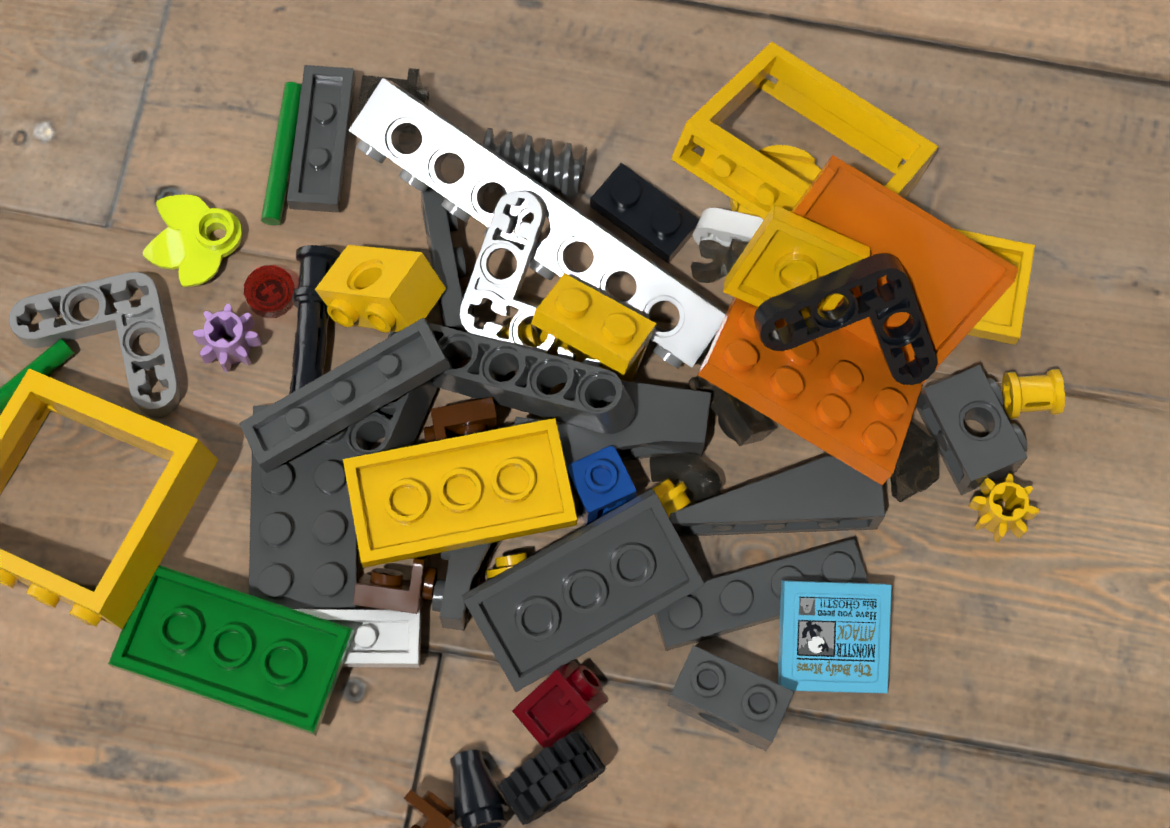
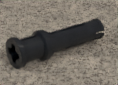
[289,245,341,394]

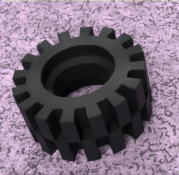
[498,730,606,825]

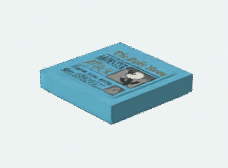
[777,580,891,693]

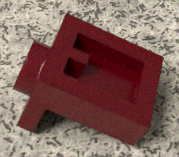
[512,661,608,749]

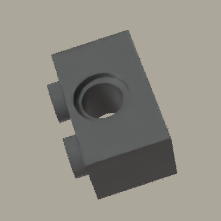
[916,365,1028,495]
[667,645,794,751]

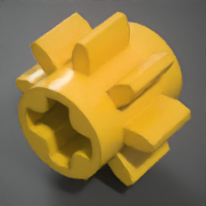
[968,473,1039,543]

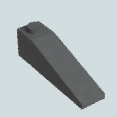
[669,456,885,537]

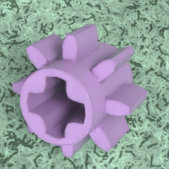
[193,304,261,373]

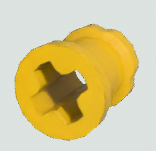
[1002,369,1065,419]

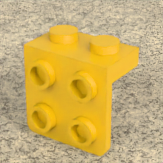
[531,273,657,382]

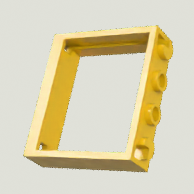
[671,41,939,220]
[0,369,219,630]

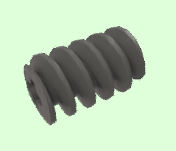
[483,128,587,206]

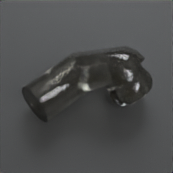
[650,453,723,504]

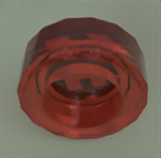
[244,265,296,318]

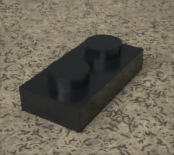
[590,163,699,264]

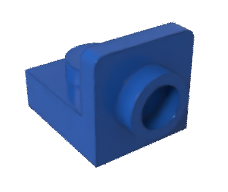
[567,446,637,525]

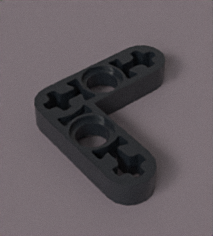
[754,253,937,385]

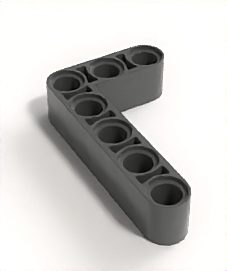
[346,322,635,456]

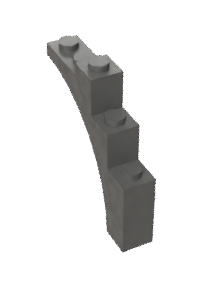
[432,381,711,631]

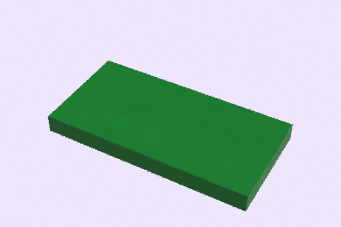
[108,565,355,736]

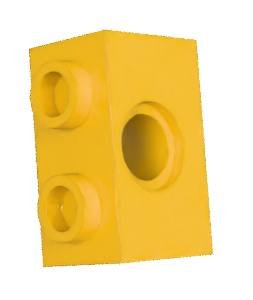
[315,245,446,333]

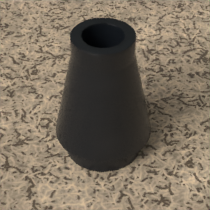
[450,750,509,828]

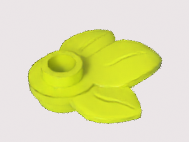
[142,194,243,287]

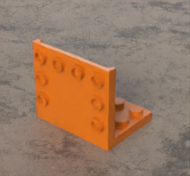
[698,155,1018,485]

